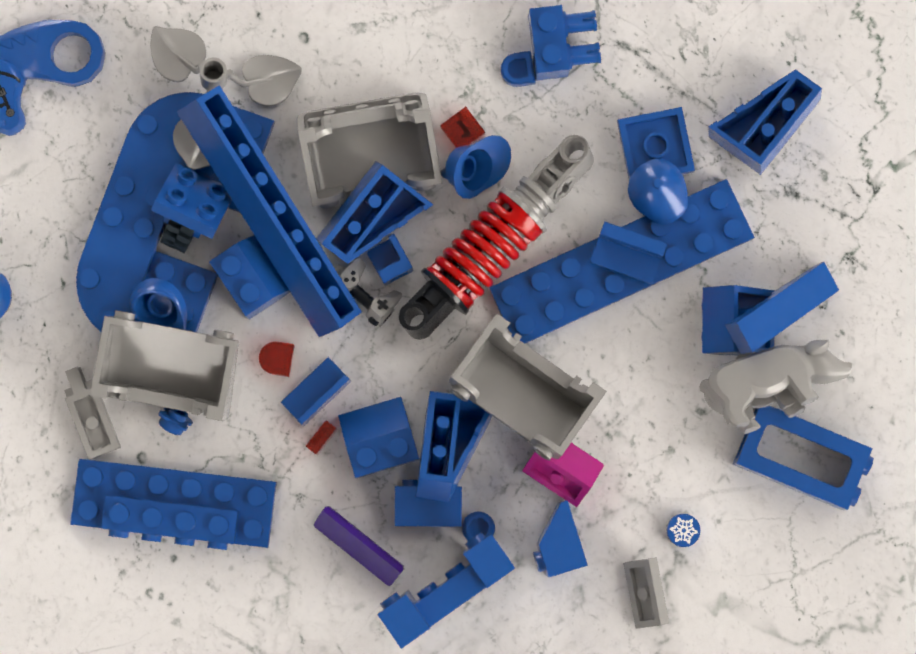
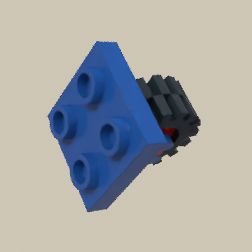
[151,163,232,254]

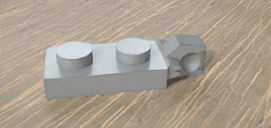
[64,366,121,460]

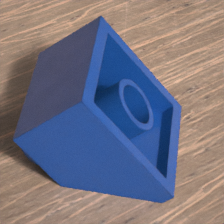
[209,235,290,320]
[701,285,775,356]
[338,397,420,478]
[533,500,588,577]

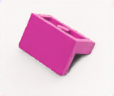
[522,443,604,507]

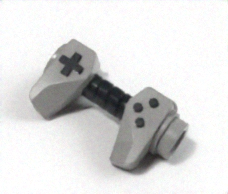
[335,258,402,327]

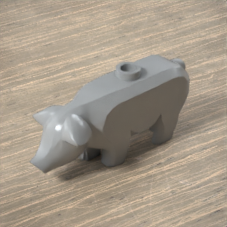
[699,340,852,434]

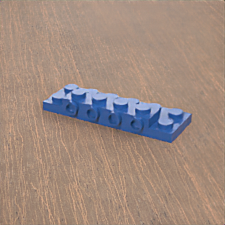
[70,459,277,550]

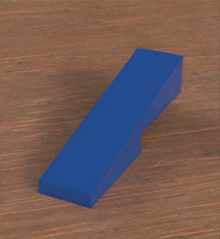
[725,262,839,354]

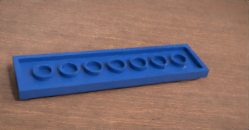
[489,179,755,344]

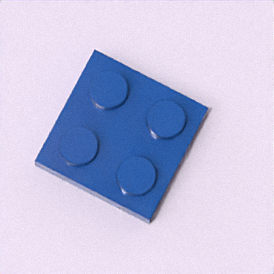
[617,107,695,181]

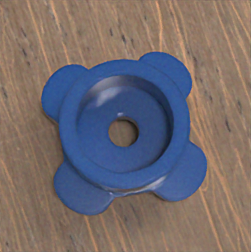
[158,407,193,435]

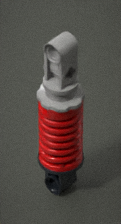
[399,135,594,340]

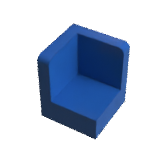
[367,234,414,286]

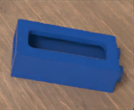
[733,406,874,510]

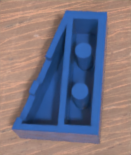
[708,69,822,175]
[316,161,433,264]
[415,391,492,502]

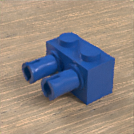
[528,5,601,81]

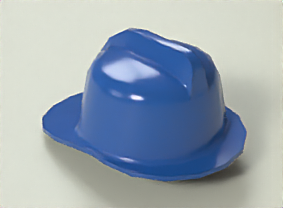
[441,135,511,199]

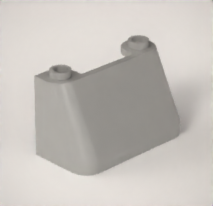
[297,93,442,208]
[90,310,239,421]
[449,314,607,461]

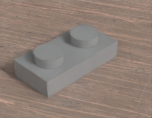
[623,557,669,629]

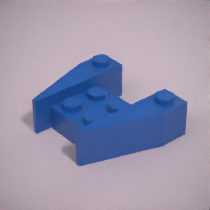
[377,532,515,649]

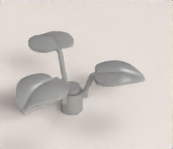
[150,26,302,170]

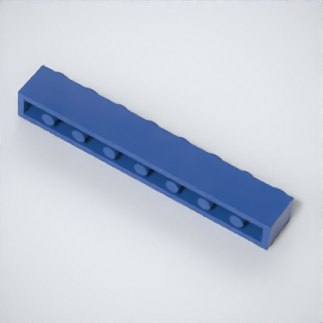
[177,85,362,337]

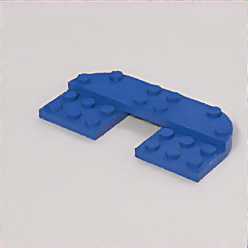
[76,92,275,332]

